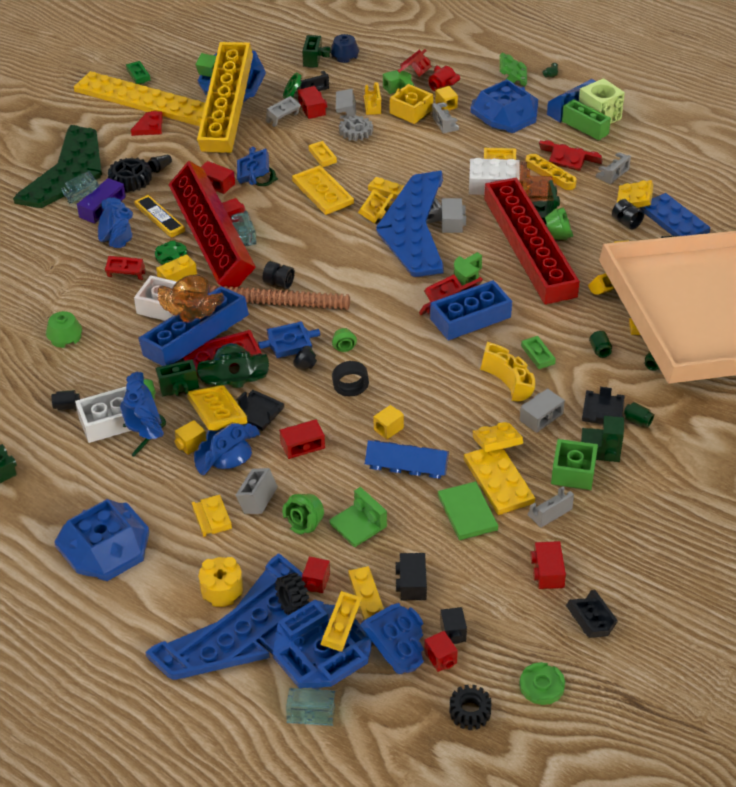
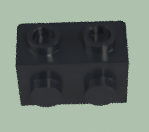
[566,590,618,638]

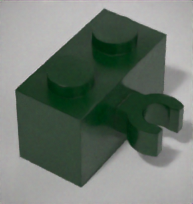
[302,35,331,68]
[155,359,199,397]

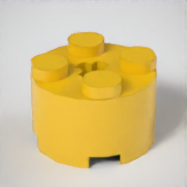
[198,557,244,607]

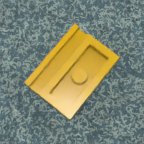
[191,494,232,537]

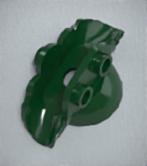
[197,343,269,388]

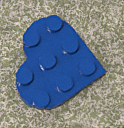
[360,603,424,674]

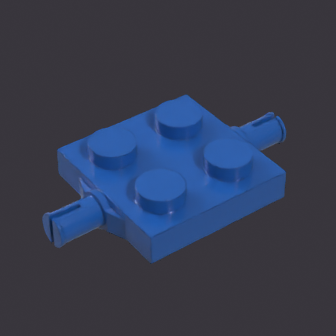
[237,147,269,185]
[258,321,320,358]

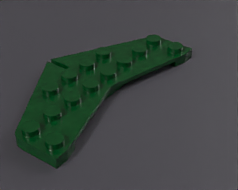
[13,125,102,208]

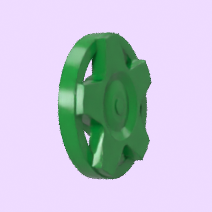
[283,72,302,99]
[155,240,188,265]

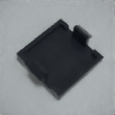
[582,386,625,424]
[236,390,285,431]

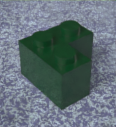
[581,416,624,462]

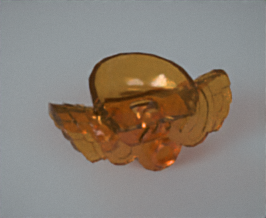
[157,275,224,322]

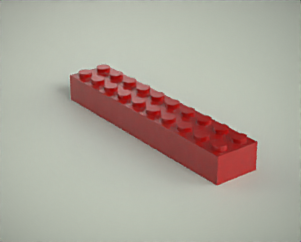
[168,161,256,289]
[484,177,580,305]

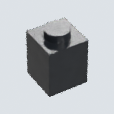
[440,607,467,644]

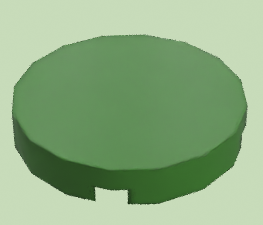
[519,662,565,705]

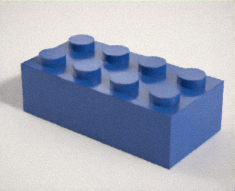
[430,280,512,341]

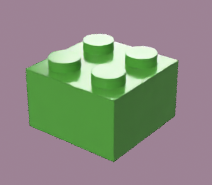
[551,439,598,490]

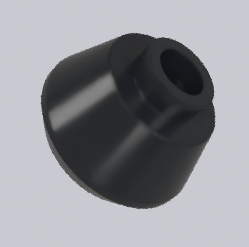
[293,346,317,370]

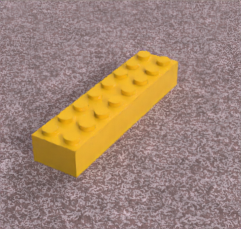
[197,42,253,153]

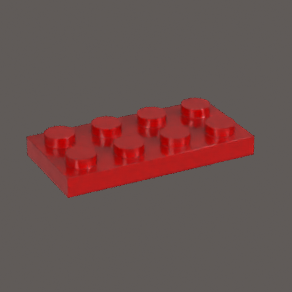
[182,330,262,376]

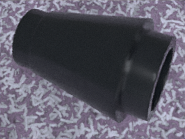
[148,154,172,173]

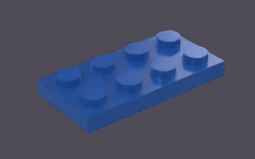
[639,193,711,236]

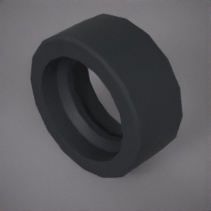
[332,361,369,397]

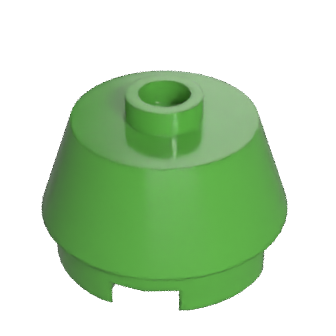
[545,207,573,240]
[46,311,82,348]
[282,494,324,534]

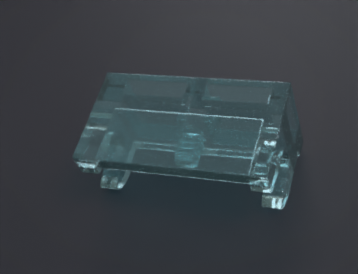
[62,171,100,204]
[231,211,257,246]
[286,688,335,726]

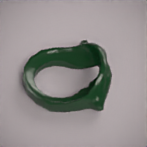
[255,167,278,186]

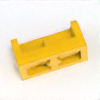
[363,82,381,115]

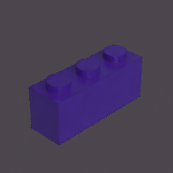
[77,178,126,224]

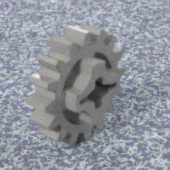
[339,115,373,141]

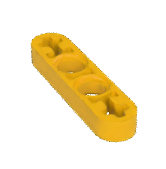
[525,154,577,190]

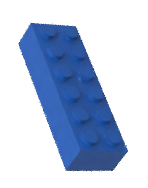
[138,286,249,366]

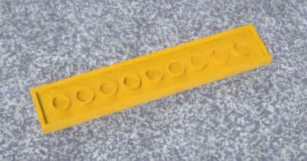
[73,71,205,127]

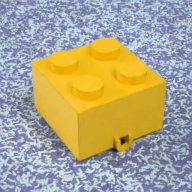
[390,84,433,124]

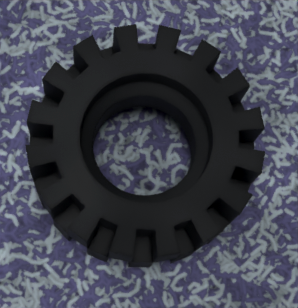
[275,572,310,615]
[449,684,492,730]

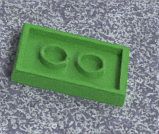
[438,481,498,540]

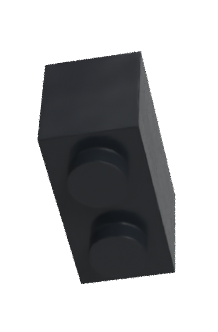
[395,553,427,601]

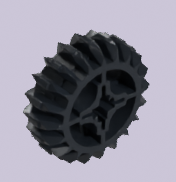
[108,157,152,193]

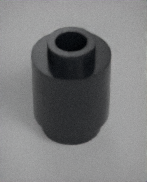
[51,390,80,411]

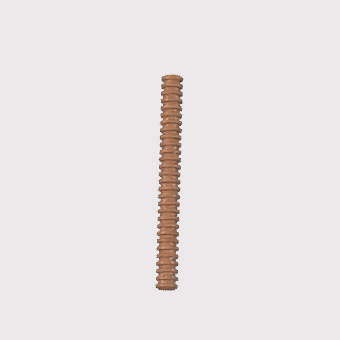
[192,284,350,310]

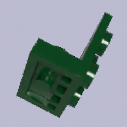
[532,180,560,224]

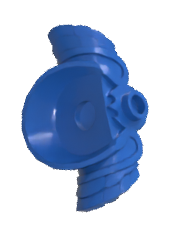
[98,197,133,248]
[120,372,164,440]
[194,423,260,476]

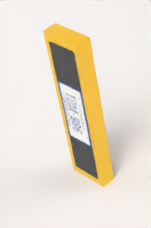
[134,195,185,238]

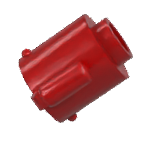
[428,65,461,91]

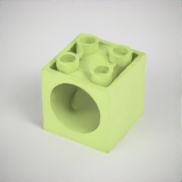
[579,78,625,124]

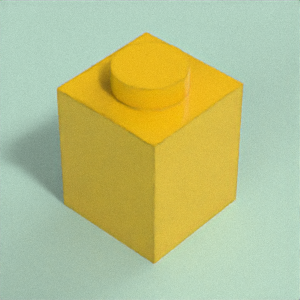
[435,86,458,111]
[373,405,404,440]
[174,420,207,455]

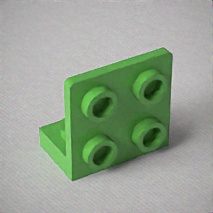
[329,487,387,547]

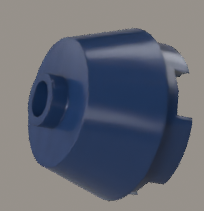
[331,34,359,63]

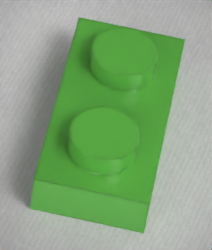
[521,336,556,369]

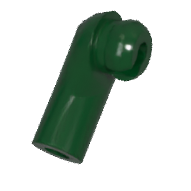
[542,63,558,78]

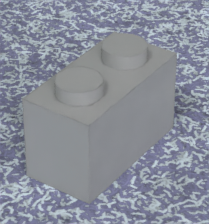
[441,198,466,233]
[520,388,565,433]
[236,468,278,514]

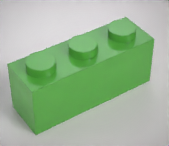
[562,99,611,140]

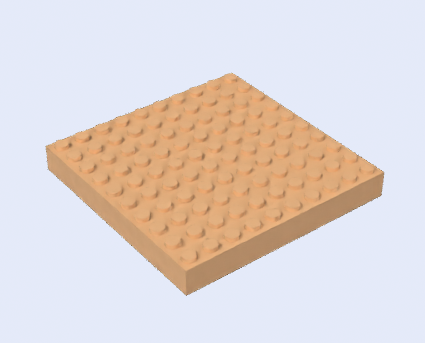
[599,231,736,384]

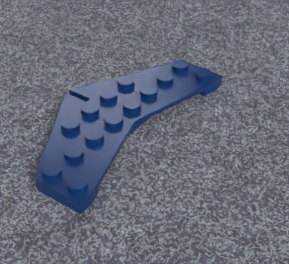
[376,170,444,277]
[145,553,303,680]

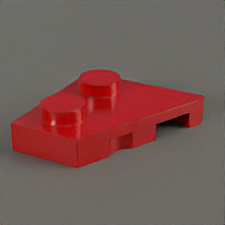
[131,111,163,136]

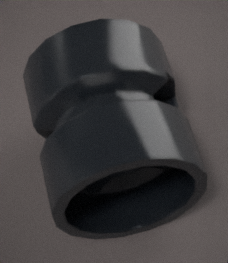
[612,199,644,230]
[262,261,295,289]

